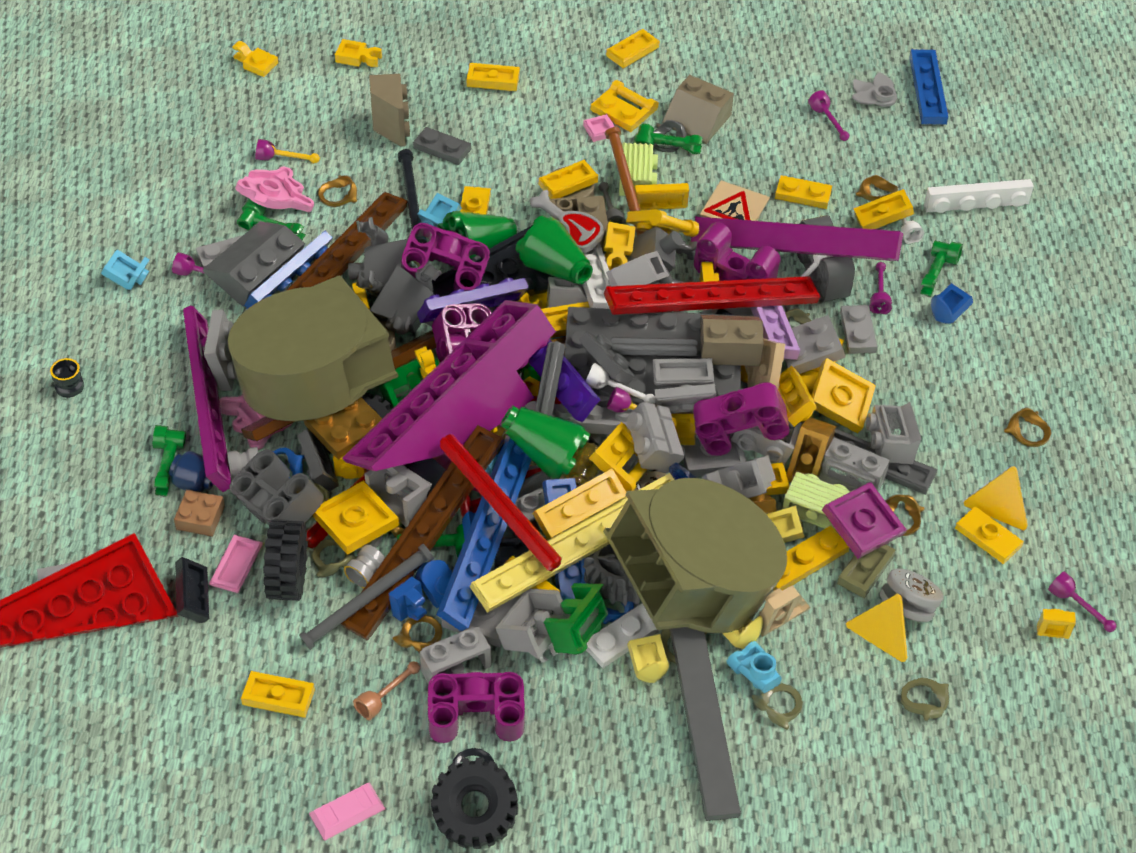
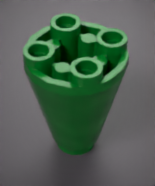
[437,211,517,259]
[516,215,593,284]
[500,405,590,479]

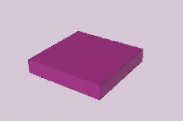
[822,482,907,559]

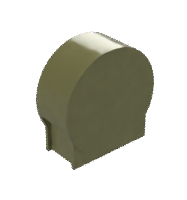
[228,275,398,421]
[603,478,787,633]

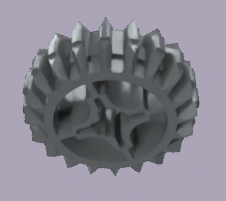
[583,544,640,606]

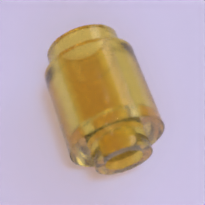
[564,443,600,488]

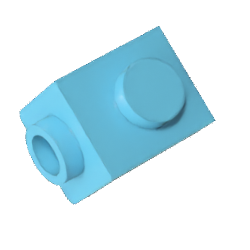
[418,193,462,227]
[101,250,150,290]

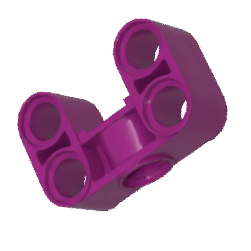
[694,222,780,281]
[400,223,490,291]
[432,304,492,363]
[693,382,790,456]
[428,672,525,743]

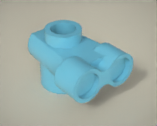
[727,641,782,693]

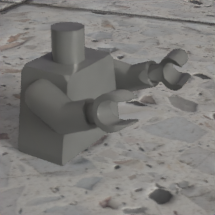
[348,217,412,299]
[625,227,697,284]
[370,262,442,335]

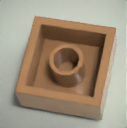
[174,490,225,537]

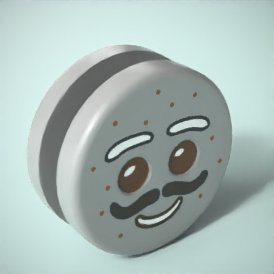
[880,569,943,622]

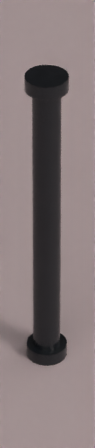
[397,149,427,244]

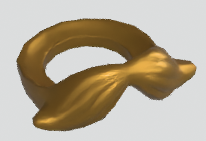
[318,175,357,207]
[856,175,898,201]
[1004,408,1051,447]
[885,495,925,536]
[392,615,443,653]

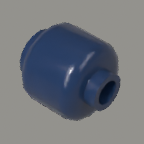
[169,451,214,492]

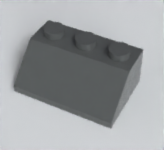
[203,221,305,307]

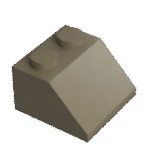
[662,74,734,144]
[700,315,764,366]

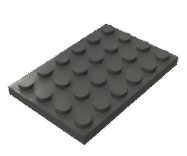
[565,307,741,413]

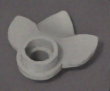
[852,72,897,107]

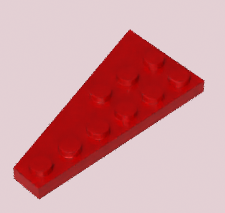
[0,533,179,648]

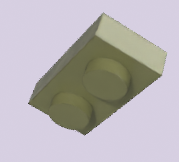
[837,544,896,599]

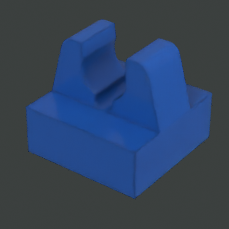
[389,577,427,622]

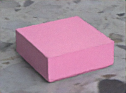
[583,114,615,142]

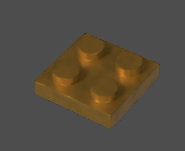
[304,397,382,460]

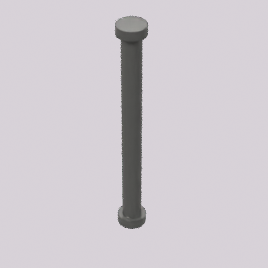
[299,544,434,650]

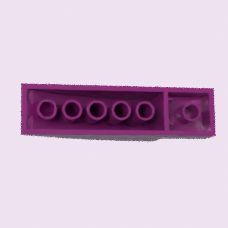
[342,300,556,471]

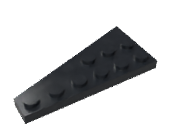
[432,225,554,297]

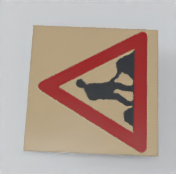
[700,180,770,221]

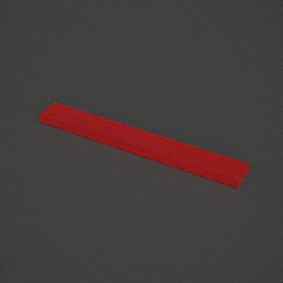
[603,276,820,315]

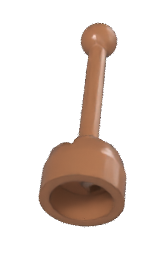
[353,661,420,720]

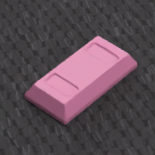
[209,535,263,593]
[309,782,385,841]

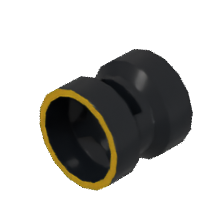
[50,358,84,398]

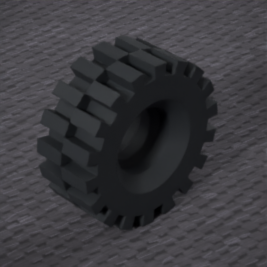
[263,520,308,601]
[431,757,518,849]

